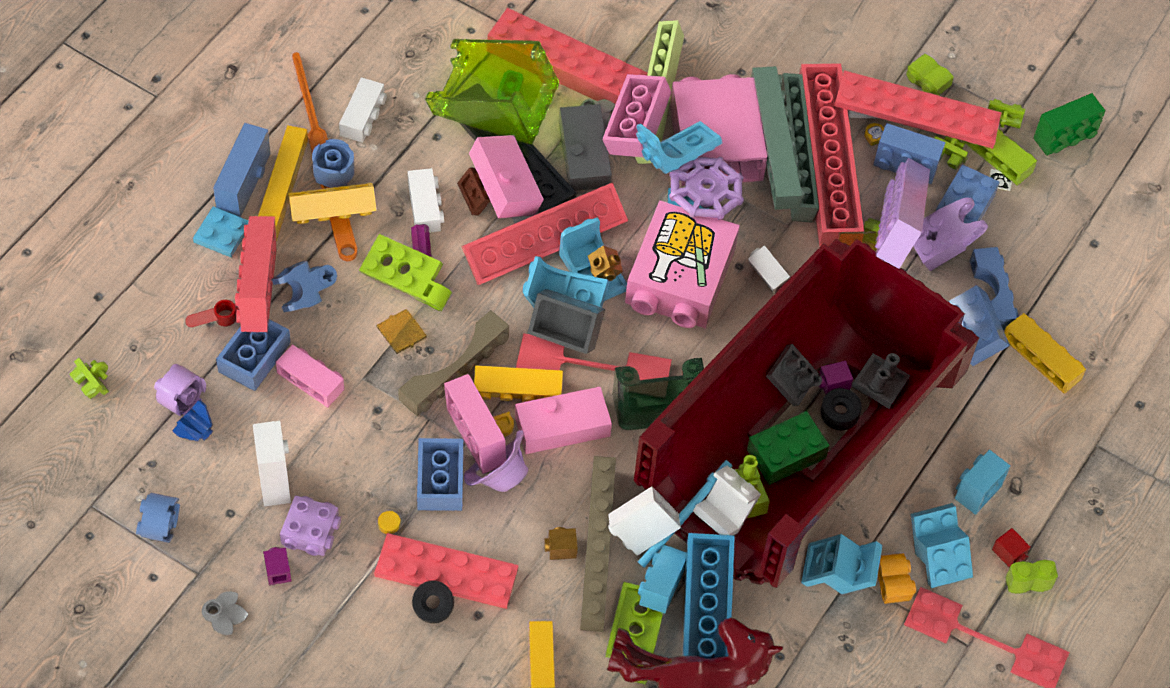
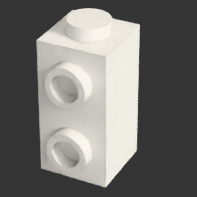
[748,246,790,294]

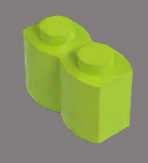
[906,54,954,96]
[1005,560,1058,594]

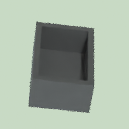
[527,289,605,354]

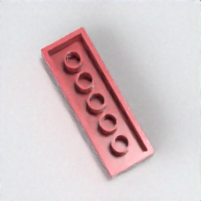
[235,216,277,332]

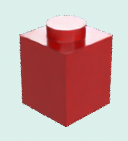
[992,528,1031,568]

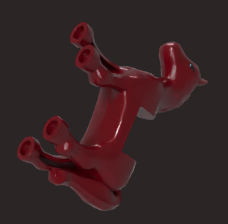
[607,618,783,688]

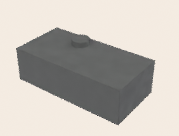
[559,104,612,190]

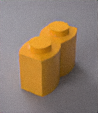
[877,553,916,604]

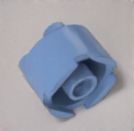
[312,139,355,188]
[136,493,180,543]

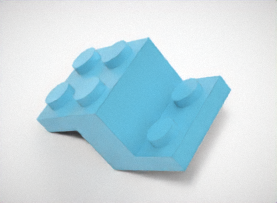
[911,503,973,588]
[801,534,882,594]

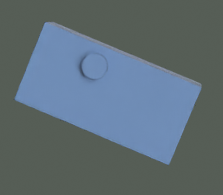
[213,123,271,217]

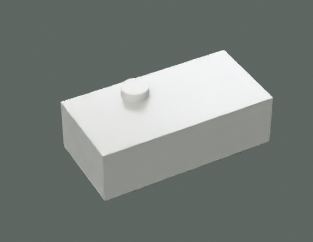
[253,421,291,507]

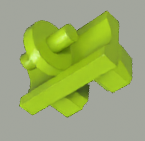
[988,99,1025,129]
[934,136,968,170]
[69,357,109,399]

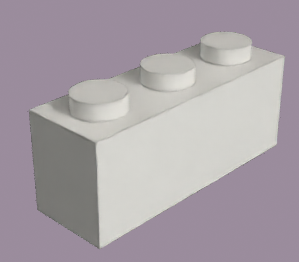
[339,77,387,143]
[408,168,444,233]

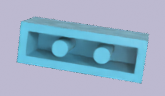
[638,545,687,613]

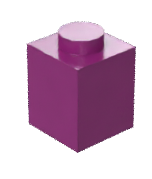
[819,361,853,395]
[263,547,292,586]

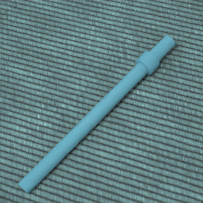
[638,460,732,568]

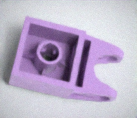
[914,198,988,271]

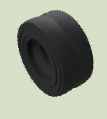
[820,388,862,430]
[412,581,454,623]

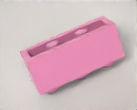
[276,344,344,408]

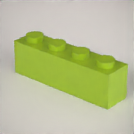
[961,129,1037,186]

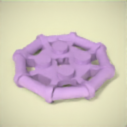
[669,156,744,220]

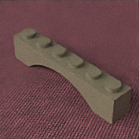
[398,310,509,416]

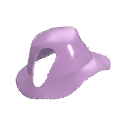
[464,430,528,492]

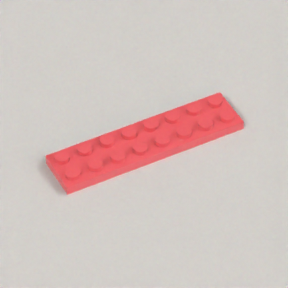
[835,70,1001,149]
[461,182,628,285]

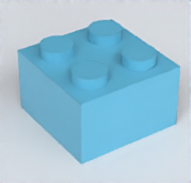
[955,449,1011,515]

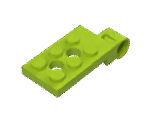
[359,234,452,311]
[605,582,663,685]

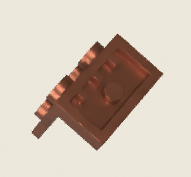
[457,167,491,216]

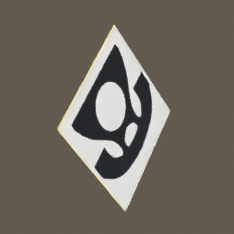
[990,169,1012,191]

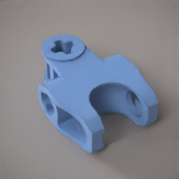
[271,261,337,312]

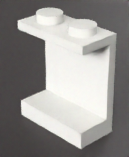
[693,465,761,536]

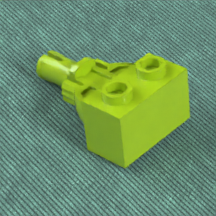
[735,455,769,518]

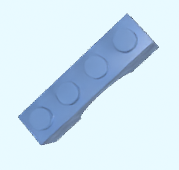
[970,247,1018,330]

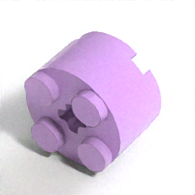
[154,364,206,416]

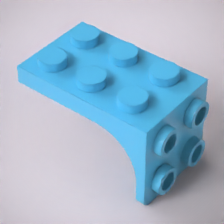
[636,121,722,174]
[559,217,627,301]
[523,256,610,308]

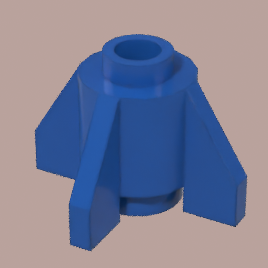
[172,400,213,441]

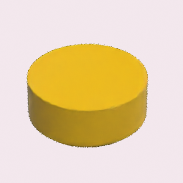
[378,511,401,534]

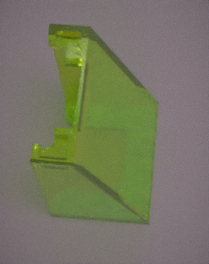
[425,39,559,144]

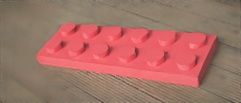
[374,533,519,609]

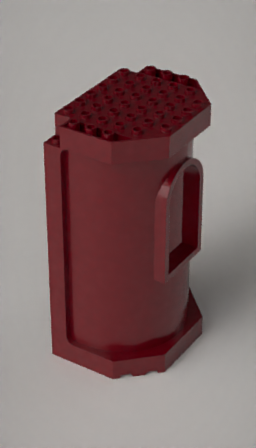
[634,239,979,588]

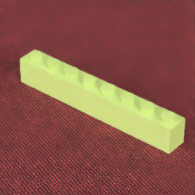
[635,20,684,164]

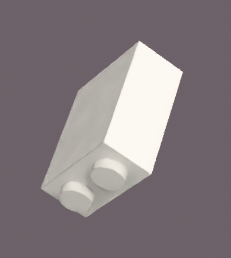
[608,487,681,556]

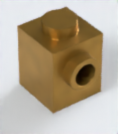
[544,527,578,560]

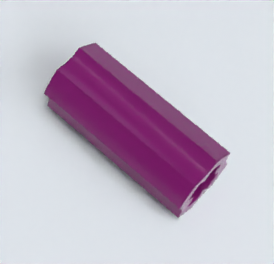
[411,224,432,257]

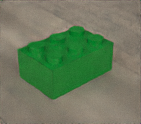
[1033,93,1106,156]
[747,411,830,485]

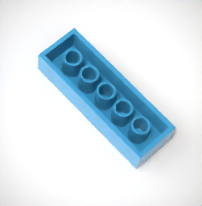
[682,533,734,659]

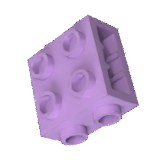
[280,495,341,556]

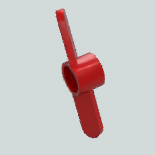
[185,299,240,328]

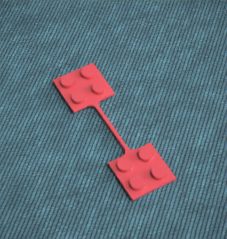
[516,333,672,398]
[904,587,1069,688]

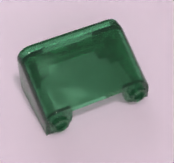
[612,358,704,430]

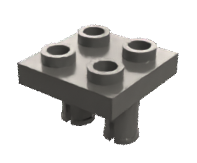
[766,344,822,407]
[851,353,911,409]

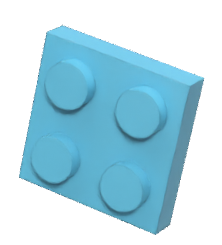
[193,206,249,257]

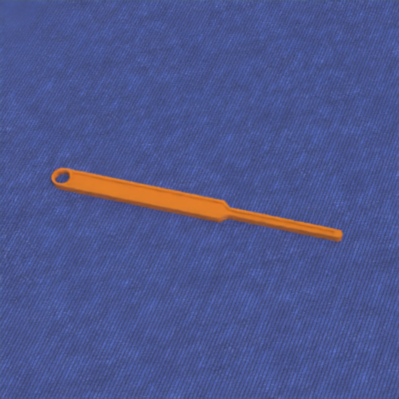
[292,52,358,261]

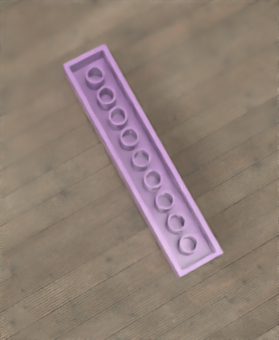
[875,158,930,269]

